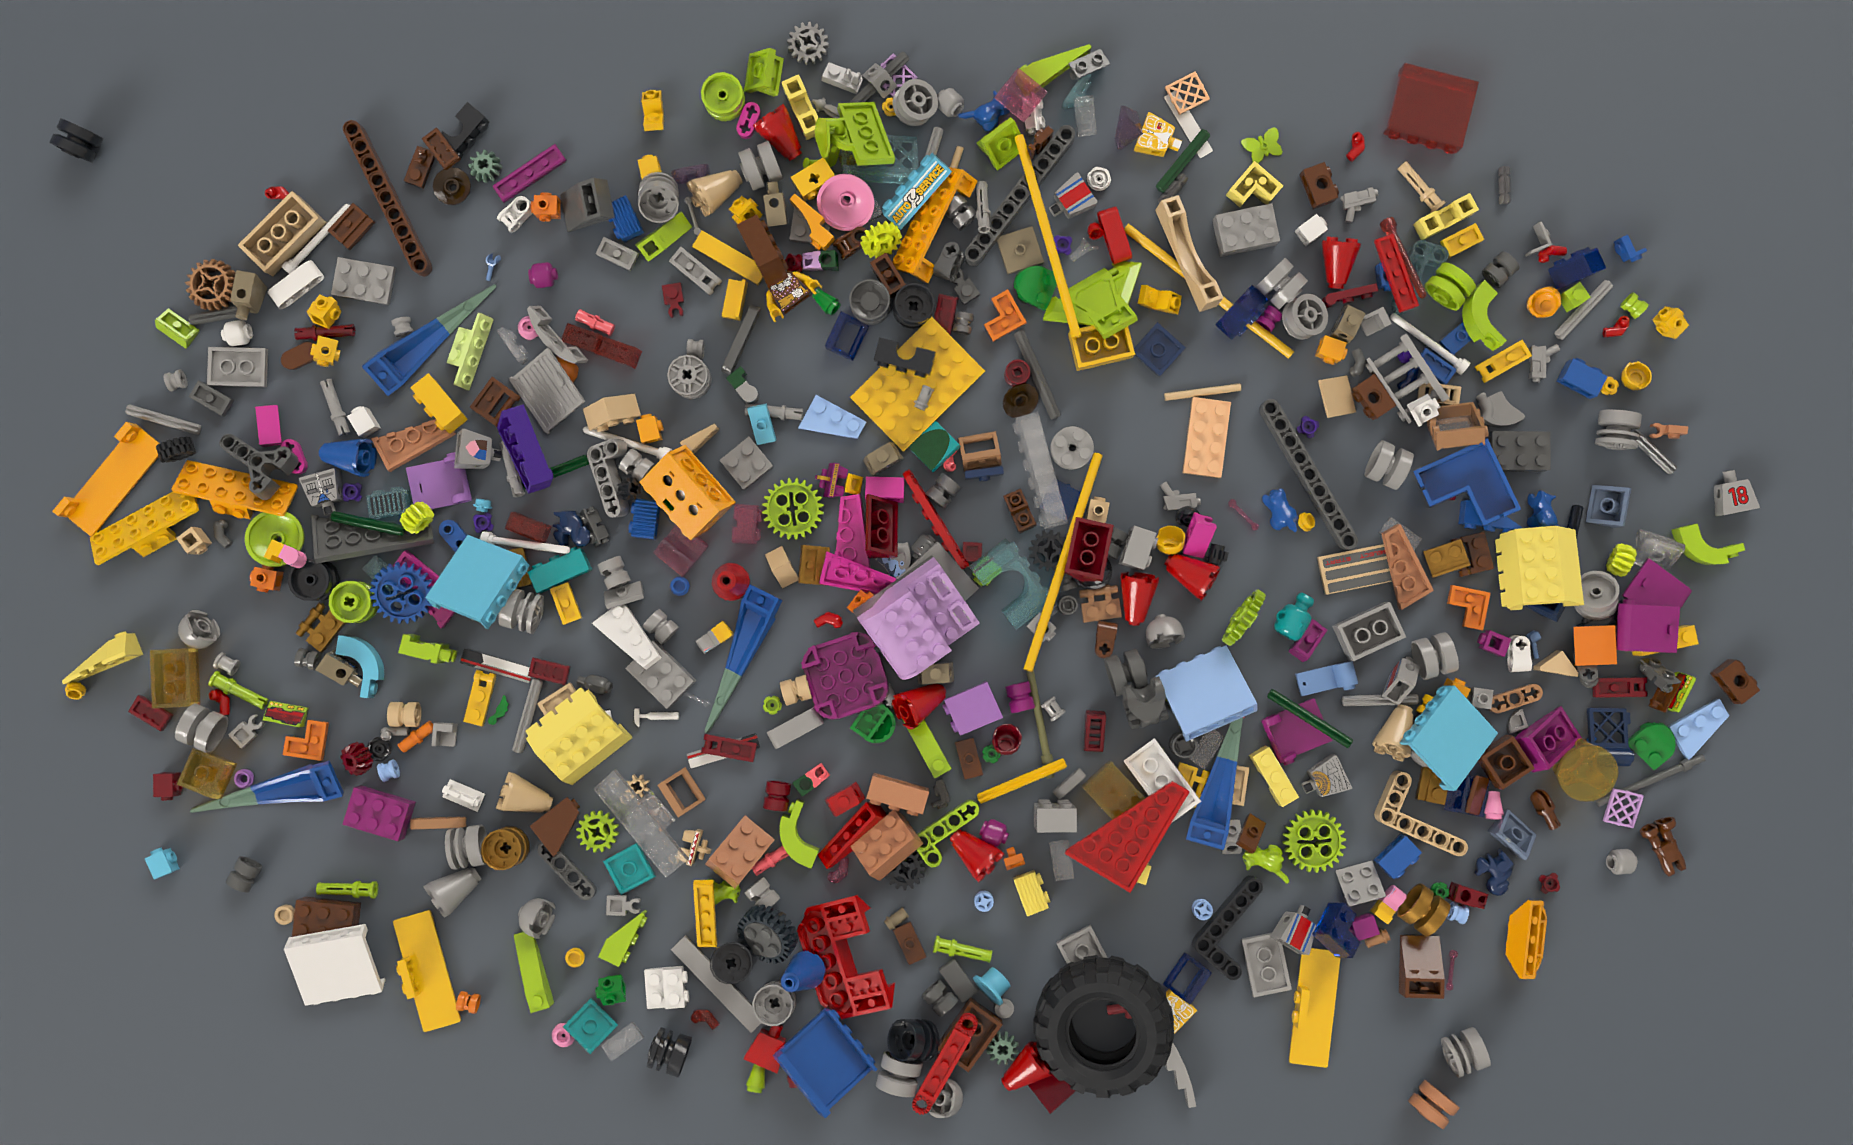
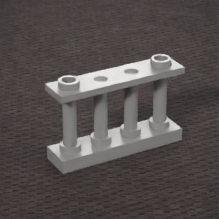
[1365,333,1449,424]

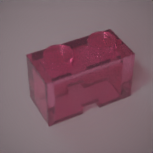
[732,504,762,545]

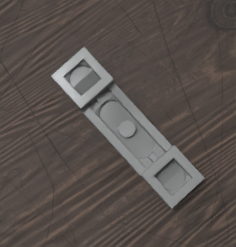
[527,306,588,364]

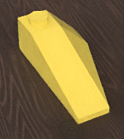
[62,631,143,684]

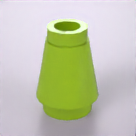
[746,1064,765,1093]

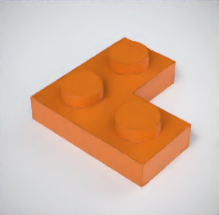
[984,289,1027,342]
[1447,585,1490,630]
[283,720,329,761]

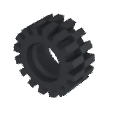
[156,436,196,463]

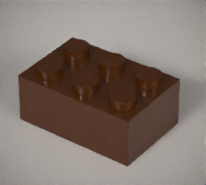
[737,214,789,288]
[292,897,361,937]
[938,997,1003,1073]

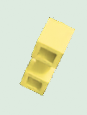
[781,74,818,140]
[1413,193,1479,241]
[1249,746,1299,807]

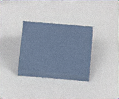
[1586,485,1631,528]
[1487,809,1536,860]

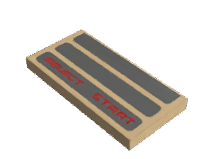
[1317,544,1392,595]

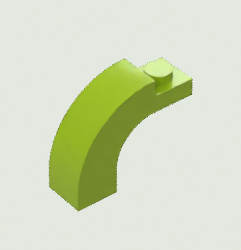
[1462,280,1507,351]
[1671,523,1745,565]
[780,799,820,869]

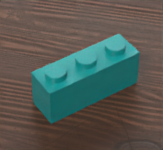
[527,547,593,593]

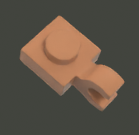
[1649,423,1688,439]

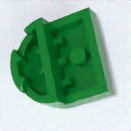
[1014,266,1057,311]
[850,704,896,743]
[1628,722,1676,770]

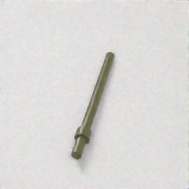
[1026,669,1055,778]

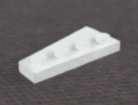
[592,604,661,670]

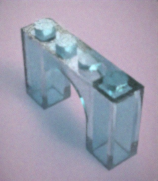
[969,539,1049,630]

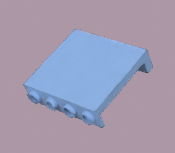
[1156,645,1257,742]

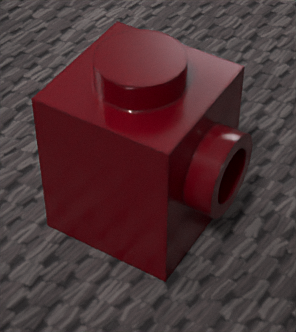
[153,772,183,801]

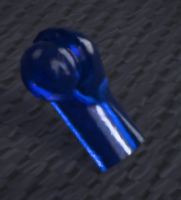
[1397,367,1419,390]

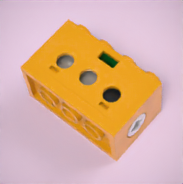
[639,445,736,540]

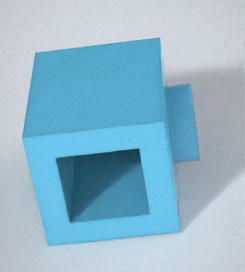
[145,847,180,880]

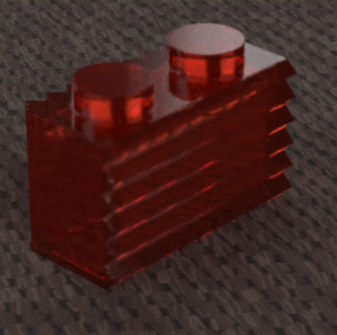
[505,512,551,543]

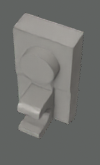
[821,62,864,94]

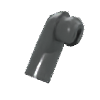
[1349,348,1366,377]
[213,519,233,549]

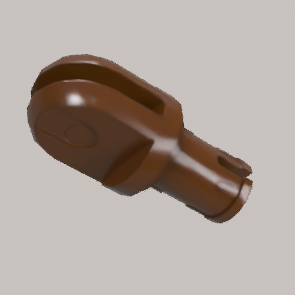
[1530,789,1561,830]

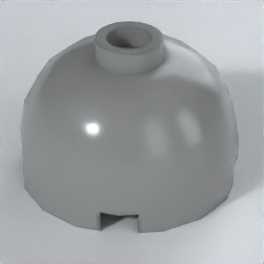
[178,610,220,649]
[1145,614,1185,649]
[518,898,556,939]
[924,1078,963,1118]

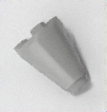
[423,867,482,918]

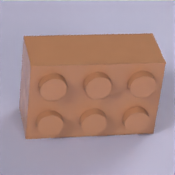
[866,773,929,816]
[850,810,923,881]
[705,816,775,889]

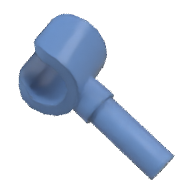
[486,253,501,281]
[1526,630,1541,659]

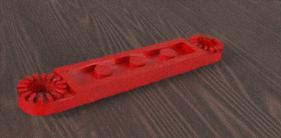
[902,469,969,570]
[912,1013,978,1115]

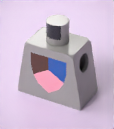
[454,428,502,469]

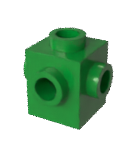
[595,974,626,1006]

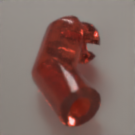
[691,1009,720,1030]

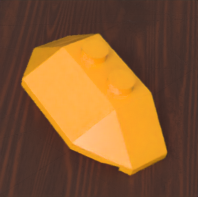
[1505,900,1547,979]

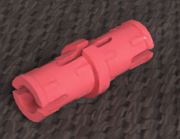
[575,309,615,336]
[752,845,789,876]

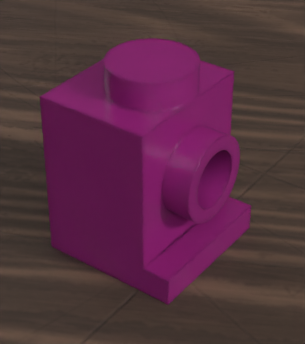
[1477,630,1512,657]

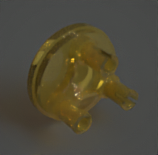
[1553,738,1618,801]

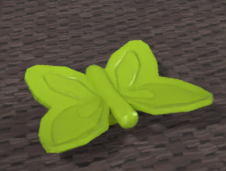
[1241,127,1283,163]

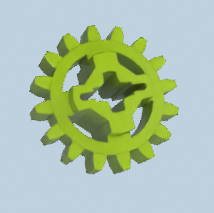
[576,810,619,853]

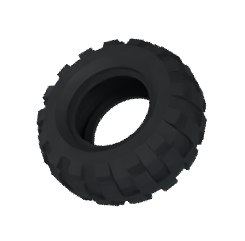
[1033,955,1174,1098]

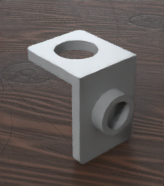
[862,63,897,98]
[1525,221,1552,257]
[1222,820,1242,854]

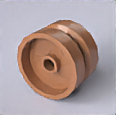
[1408,1079,1460,1130]

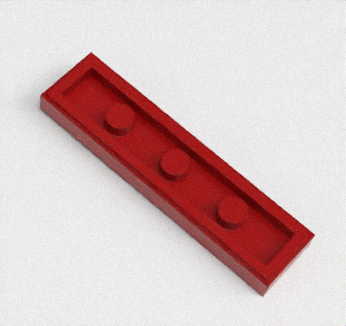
[1374,234,1419,313]

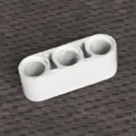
[268,260,324,309]

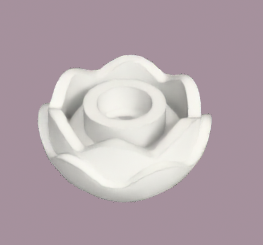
[1087,167,1111,191]

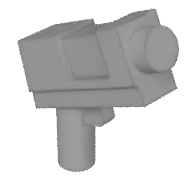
[1340,187,1378,223]
[1529,344,1560,383]
[1160,482,1201,511]

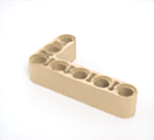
[1374,771,1468,856]

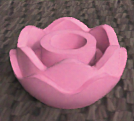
[518,316,538,340]
[552,1023,575,1047]

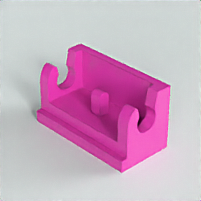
[255,405,282,447]
[865,476,904,503]
[1182,512,1217,558]

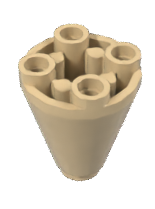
[686,170,742,217]
[1372,704,1413,761]
[496,772,553,813]

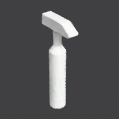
[634,708,679,727]

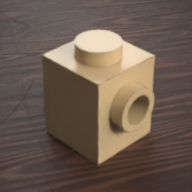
[1086,497,1110,523]
[176,527,212,555]

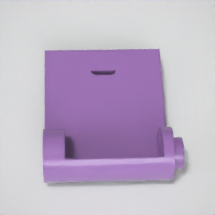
[406,452,472,510]

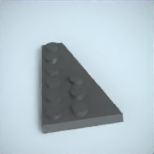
[311,515,434,563]

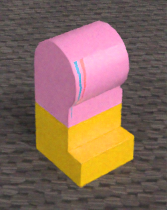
[264,539,307,568]
[1370,885,1407,924]

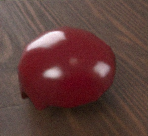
[992,724,1022,755]

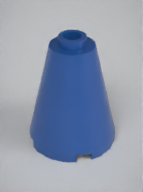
[319,438,377,477]
[781,950,826,992]

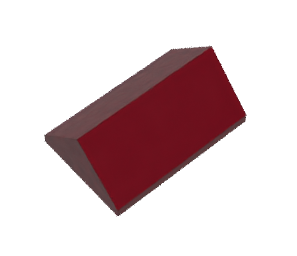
[865,494,898,558]
[1064,517,1114,581]

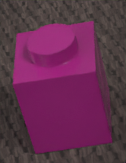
[1347,913,1380,941]

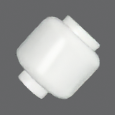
[221,320,253,347]

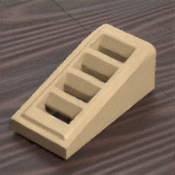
[1417,383,1461,406]
[680,424,719,454]

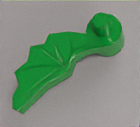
[488,695,509,725]

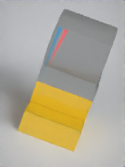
[695,621,734,654]

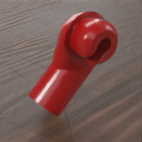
[1346,132,1365,162]
[265,186,289,200]
[1538,245,1567,263]
[1602,316,1630,337]
[813,612,843,628]
[209,689,230,715]

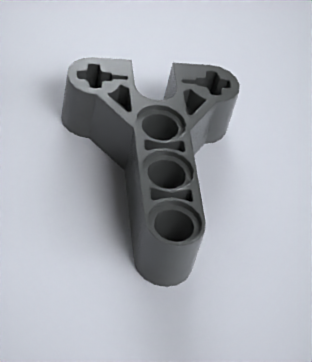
[219,434,299,500]

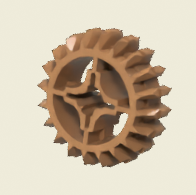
[185,259,236,311]

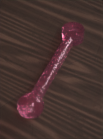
[1228,499,1259,530]
[1446,950,1458,991]

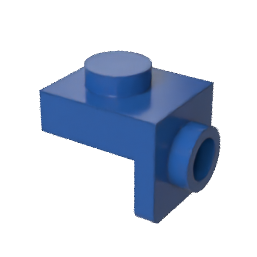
[1614,235,1647,263]

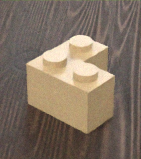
[583,394,641,432]

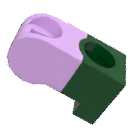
[802,250,839,271]

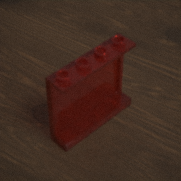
[1383,63,1479,154]

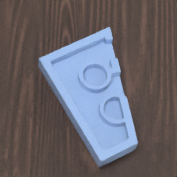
[798,395,867,439]
[1668,699,1729,760]

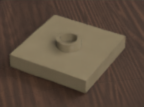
[997,226,1044,275]

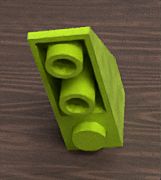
[635,211,692,262]
[598,910,647,967]

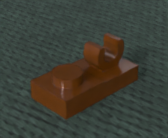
[404,146,435,189]

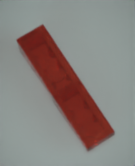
[561,323,642,369]

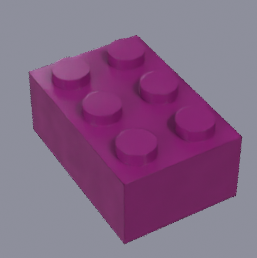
[342,785,416,841]

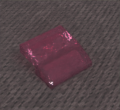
[994,68,1048,122]
[653,525,709,577]

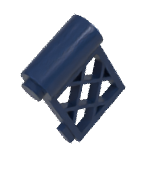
[1586,708,1634,766]

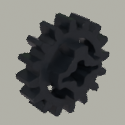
[1028,530,1066,572]
[885,853,925,890]

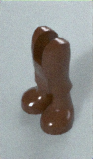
[1639,817,1686,877]

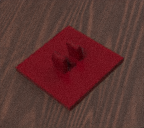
[1028,1075,1076,1114]

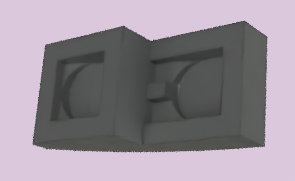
[939,958,978,1003]

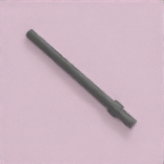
[1595,754,1706,807]

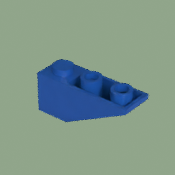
[1458,500,1522,533]

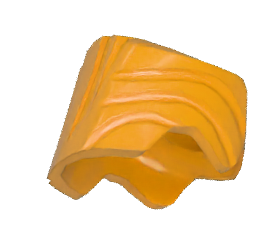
[1526,286,1561,318]

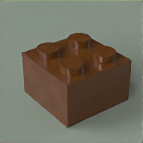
[1478,735,1535,790]

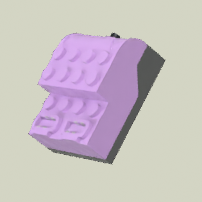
[853,555,980,680]

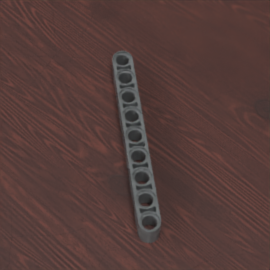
[965,125,1075,266]
[1259,399,1358,550]

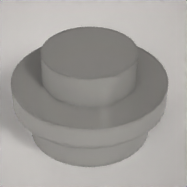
[995,998,1014,1018]

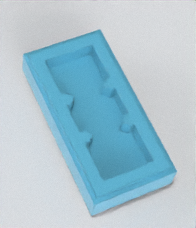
[747,403,776,445]

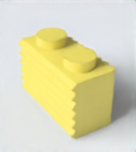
[1013,870,1051,916]

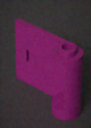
[1622,558,1692,609]
[1616,599,1680,653]
[1261,698,1332,765]

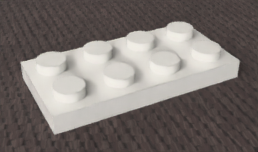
[1124,738,1202,823]

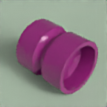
[1005,681,1035,713]

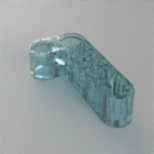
[1391,240,1449,315]

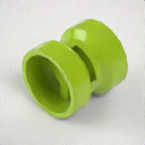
[1620,292,1649,319]

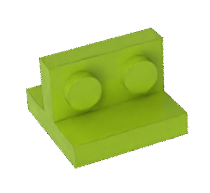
[744,48,784,97]
[977,117,1028,171]

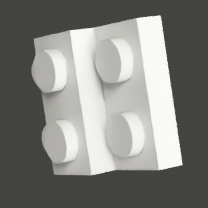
[644,966,689,1009]

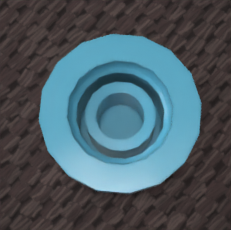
[973,967,1011,1006]

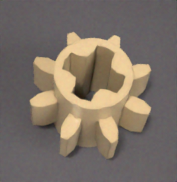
[626,774,650,798]

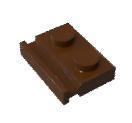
[1028,125,1054,160]
[327,203,376,250]

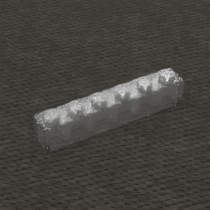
[1013,412,1068,530]

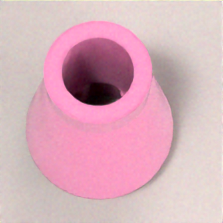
[1484,791,1504,820]

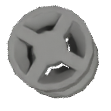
[391,317,414,337]
[687,339,705,359]
[164,369,188,392]

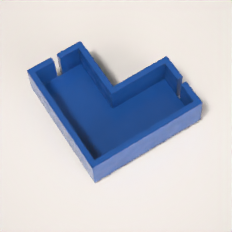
[1413,438,1521,526]

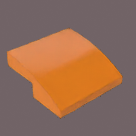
[1574,625,1617,666]

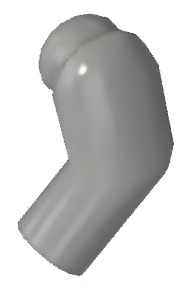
[380,726,410,741]

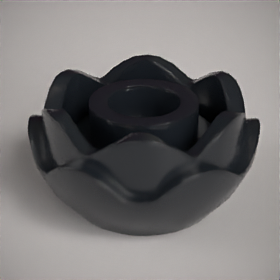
[1176,506,1199,527]
[368,737,392,761]

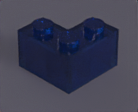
[1548,247,1606,290]
[1215,285,1269,340]
[1312,903,1361,958]

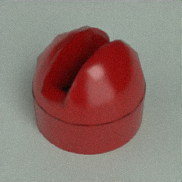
[1087,222,1104,240]

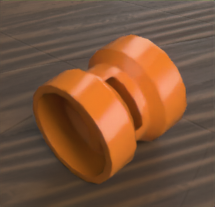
[456,991,481,1014]

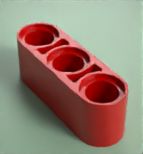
[1097,206,1132,264]

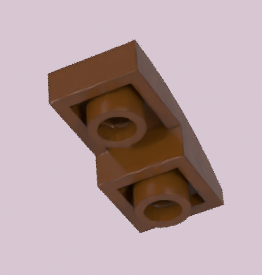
[1003,489,1037,534]

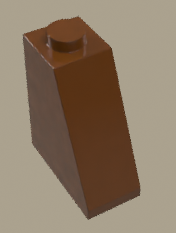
[530,797,580,857]

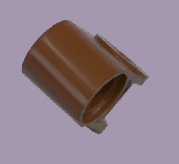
[832,227,866,260]
[1095,621,1118,658]

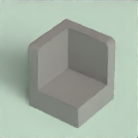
[1361,307,1392,336]
[432,722,458,747]

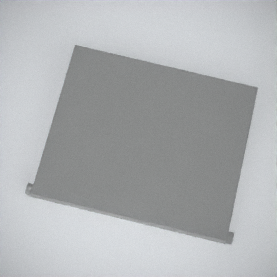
[509,348,585,435]
[895,542,979,601]

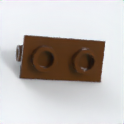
[1649,676,1683,713]

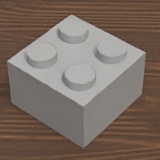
[1118,525,1158,571]

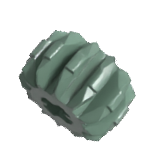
[468,150,502,183]
[986,1031,1019,1065]

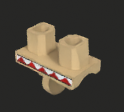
[677,829,711,866]

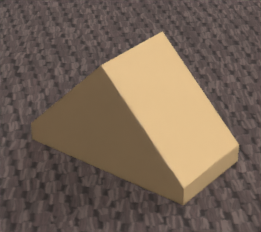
[765,546,798,589]
[1533,650,1578,677]

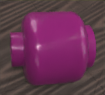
[528,262,558,288]
[979,819,1009,847]

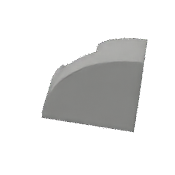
[1507,709,1528,733]

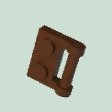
[470,377,521,427]
[1451,531,1494,577]

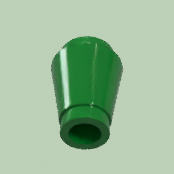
[812,289,841,316]

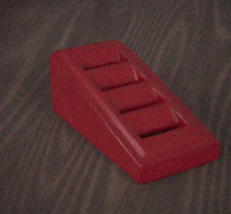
[1084,710,1106,752]

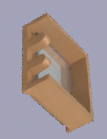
[1426,402,1488,451]

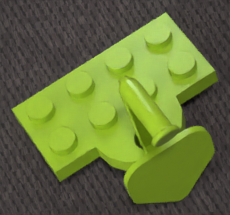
[803,102,895,169]

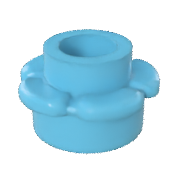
[473,499,492,512]

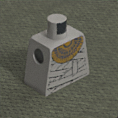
[1301,754,1352,797]

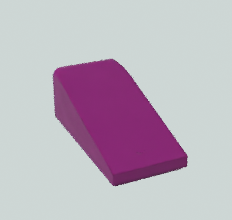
[1288,619,1328,662]

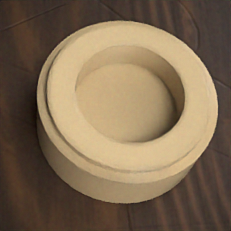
[274,904,295,925]

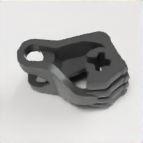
[1122,676,1169,729]

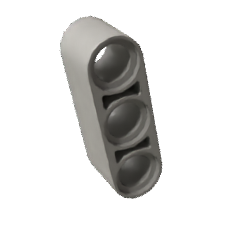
[766,707,824,750]

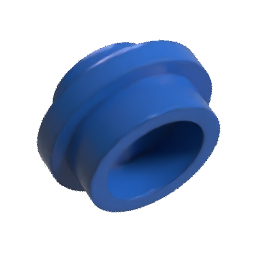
[670,577,690,596]

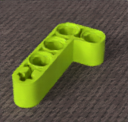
[917,800,979,867]

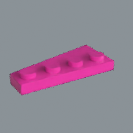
[835,494,871,568]
[393,550,455,628]
[819,551,896,594]

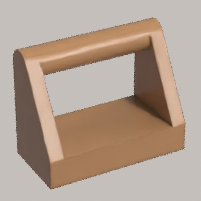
[958,431,1002,472]
[658,767,706,817]

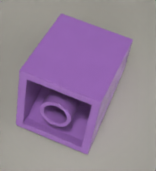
[943,681,1003,735]

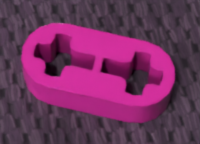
[736,102,761,139]
[281,439,308,474]

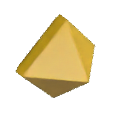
[845,473,863,495]

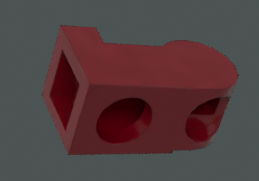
[1447,881,1489,909]

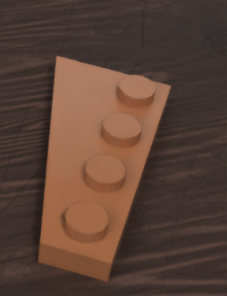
[371,419,456,472]
[1381,524,1434,610]

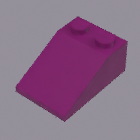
[1515,706,1582,772]

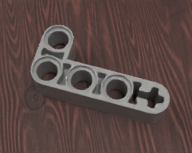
[587,439,630,518]

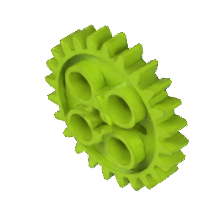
[762,478,824,540]
[1222,589,1266,646]
[1282,809,1346,873]

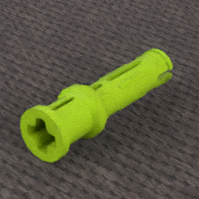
[208,671,269,710]
[316,881,378,899]
[933,935,992,963]

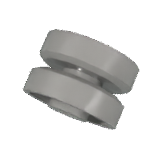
[1574,571,1619,621]

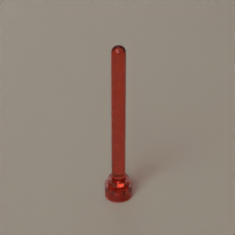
[1380,217,1427,299]

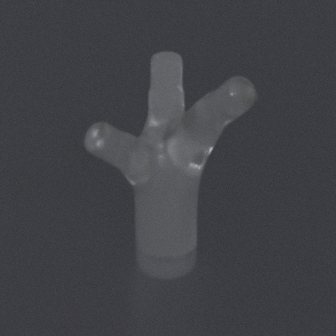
[1069,238,1098,262]

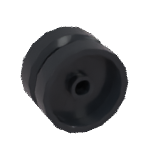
[49,118,103,163]
[288,559,340,601]

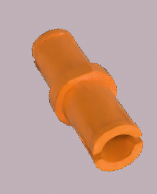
[397,721,433,753]

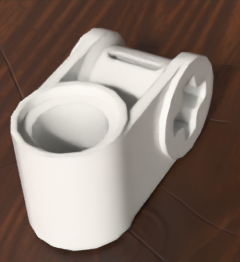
[497,196,533,233]
[1507,635,1532,672]

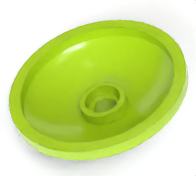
[245,512,304,567]

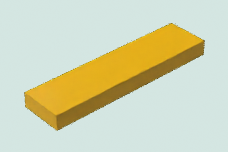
[692,230,763,285]
[693,880,717,947]

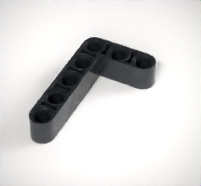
[1192,876,1263,980]

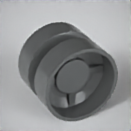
[849,279,891,325]
[1104,648,1148,697]

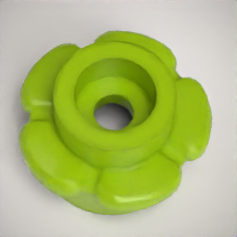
[763,696,782,715]

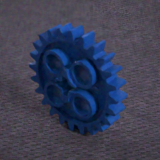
[369,562,433,624]

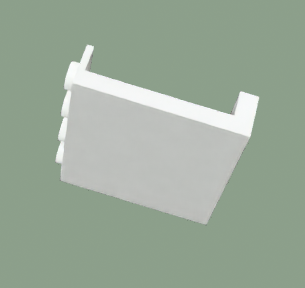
[284,924,386,1006]

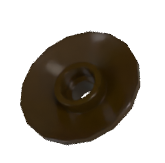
[433,167,471,205]
[1003,383,1039,418]

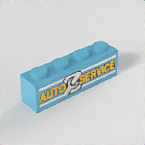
[882,153,952,230]

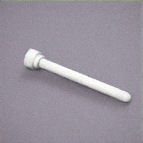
[281,204,350,274]
[1390,313,1470,375]
[583,426,672,460]
[480,531,570,554]

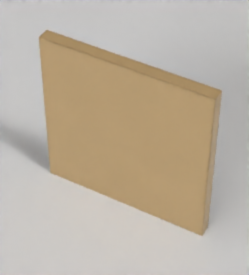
[1318,375,1356,418]

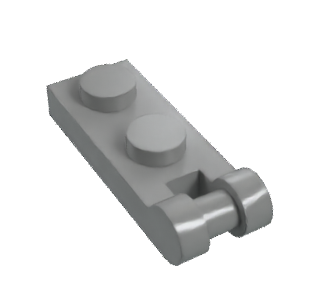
[669,247,722,296]

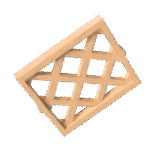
[1165,71,1210,115]

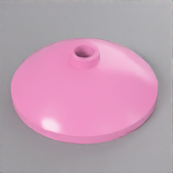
[817,174,875,231]

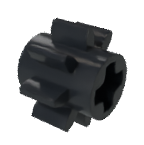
[617,477,642,500]
[1204,543,1229,565]

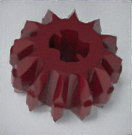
[340,742,374,776]

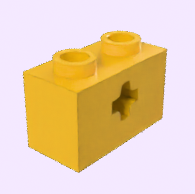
[791,158,835,201]

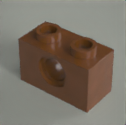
[1299,162,1339,210]
[870,253,906,299]
[1351,374,1396,420]
[1710,659,1760,704]

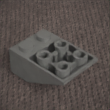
[560,178,615,232]

